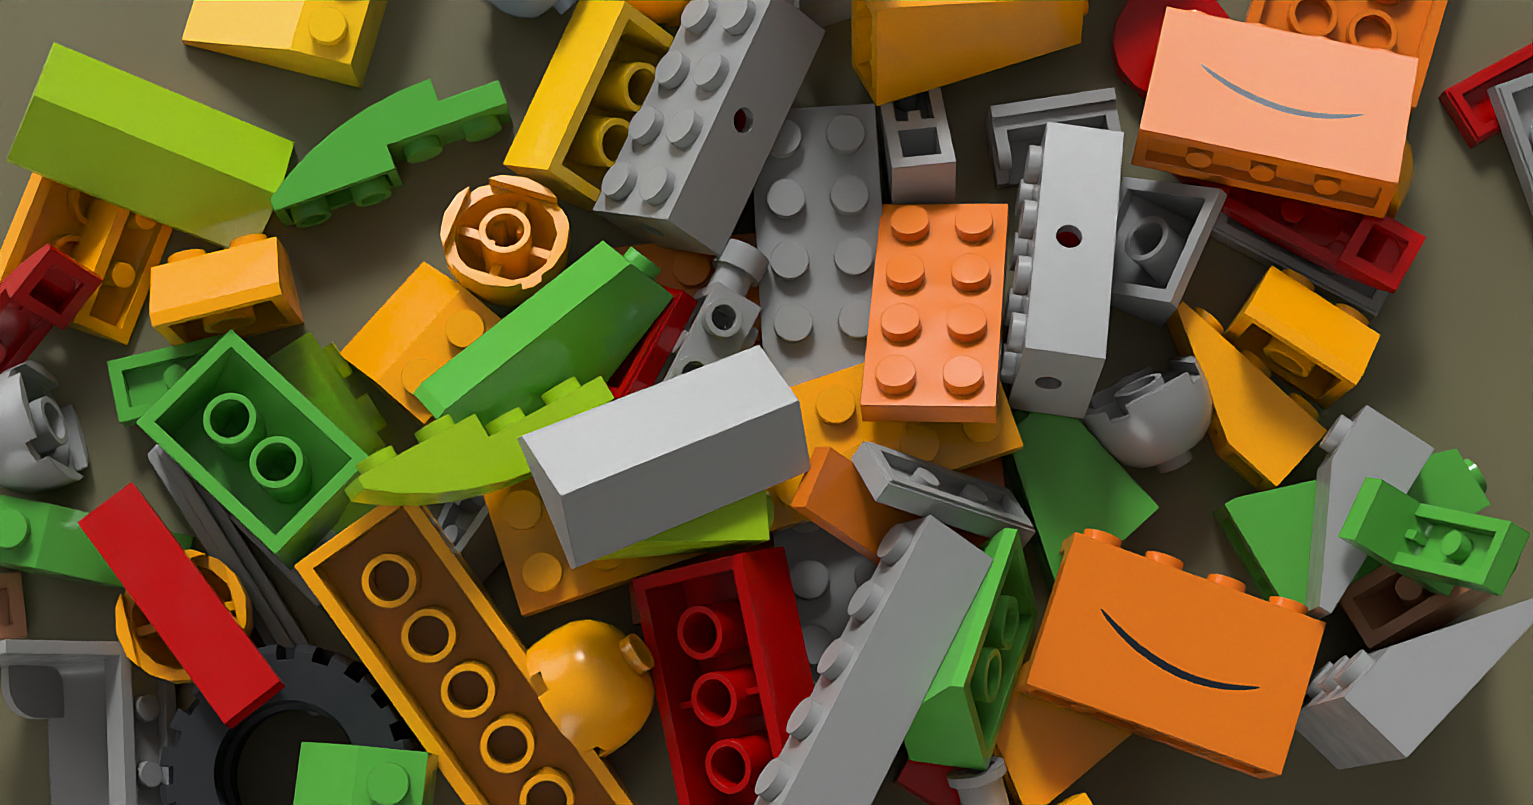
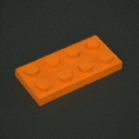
[860,204,1010,423]

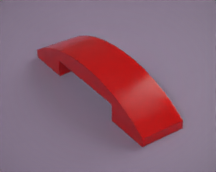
[1170,173,1427,294]
[0,243,103,374]

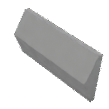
[517,345,811,570]

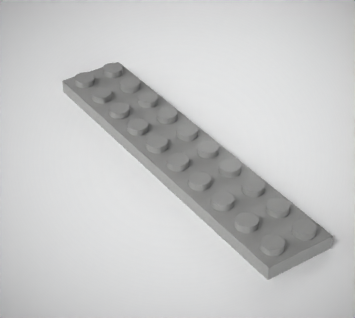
[753,104,904,741]

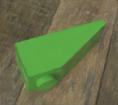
[0,495,196,590]

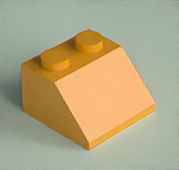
[149,234,304,346]
[339,261,502,428]
[1222,265,1380,409]

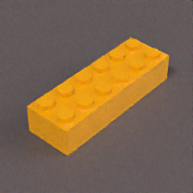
[294,505,640,805]

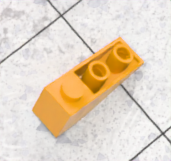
[1166,301,1327,492]

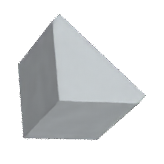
[1110,177,1227,328]

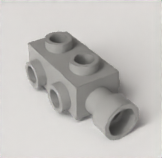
[653,238,770,385]

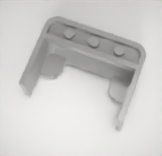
[0,639,177,805]

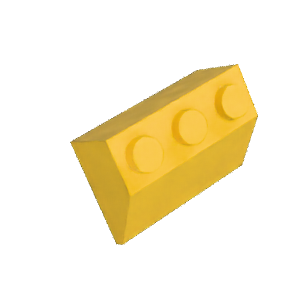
[503,0,674,216]

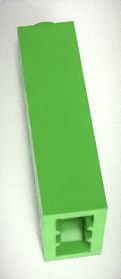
[413,241,674,436]
[1212,448,1491,605]

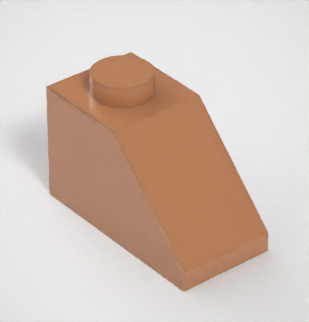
[1339,565,1491,651]

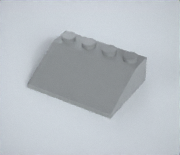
[1295,598,1533,770]

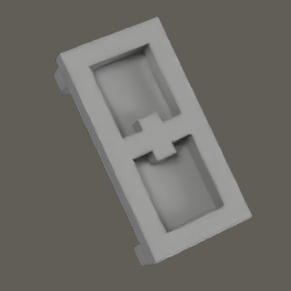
[984,87,1124,189]

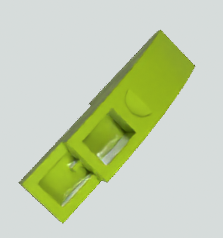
[345,376,615,506]

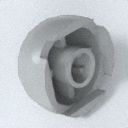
[1083,356,1213,474]
[0,360,88,494]

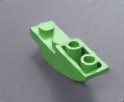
[270,78,512,228]

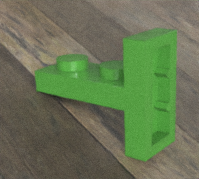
[1338,477,1531,597]

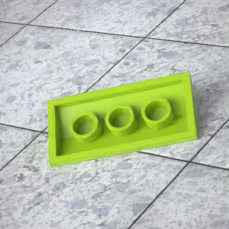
[6,42,295,249]

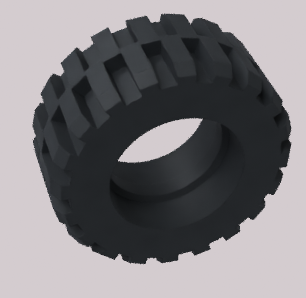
[159,644,421,805]

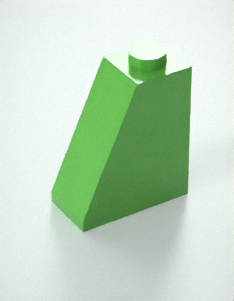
[1003,410,1160,594]

